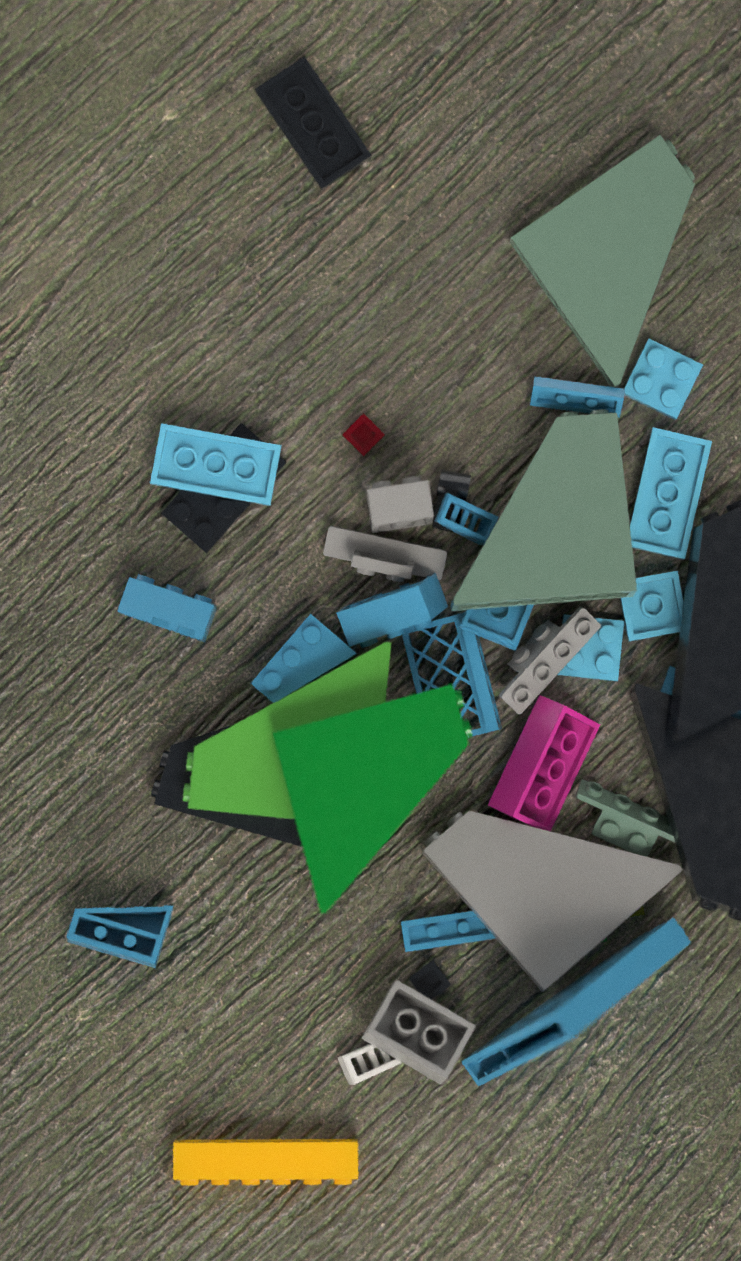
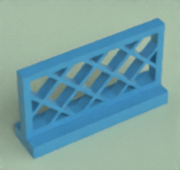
[402,612,502,736]

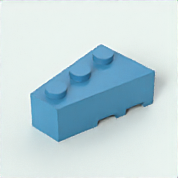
[337,573,448,648]
[117,574,217,642]
[251,614,357,703]
[66,906,173,968]

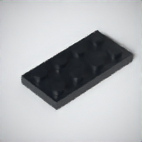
[254,56,372,191]
[161,423,287,554]

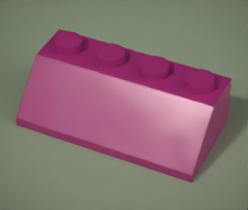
[488,695,600,832]

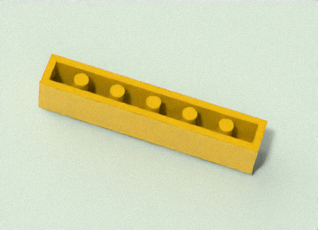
[173,1139,358,1185]

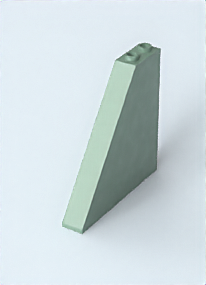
[510,135,695,388]
[450,409,637,611]

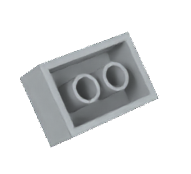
[367,476,434,533]
[361,980,476,1085]

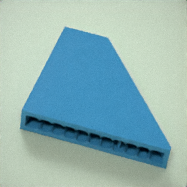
[461,917,691,1086]

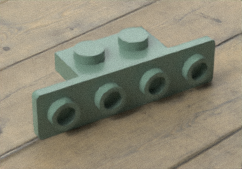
[575,779,675,857]

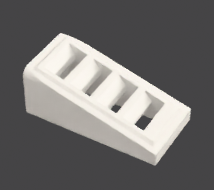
[338,1043,402,1085]

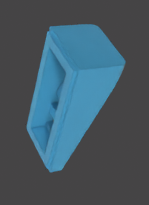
[435,493,499,545]

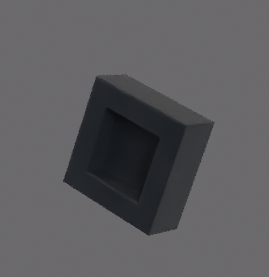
[409,960,451,1000]

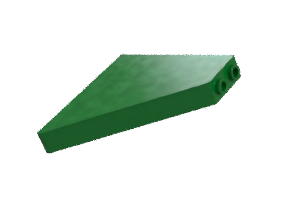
[272,684,473,914]

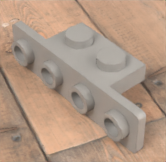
[323,526,447,582]
[499,606,601,714]

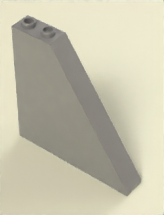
[422,810,683,992]

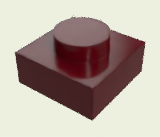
[342,413,385,457]

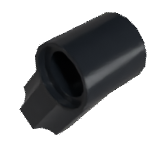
[432,469,471,532]

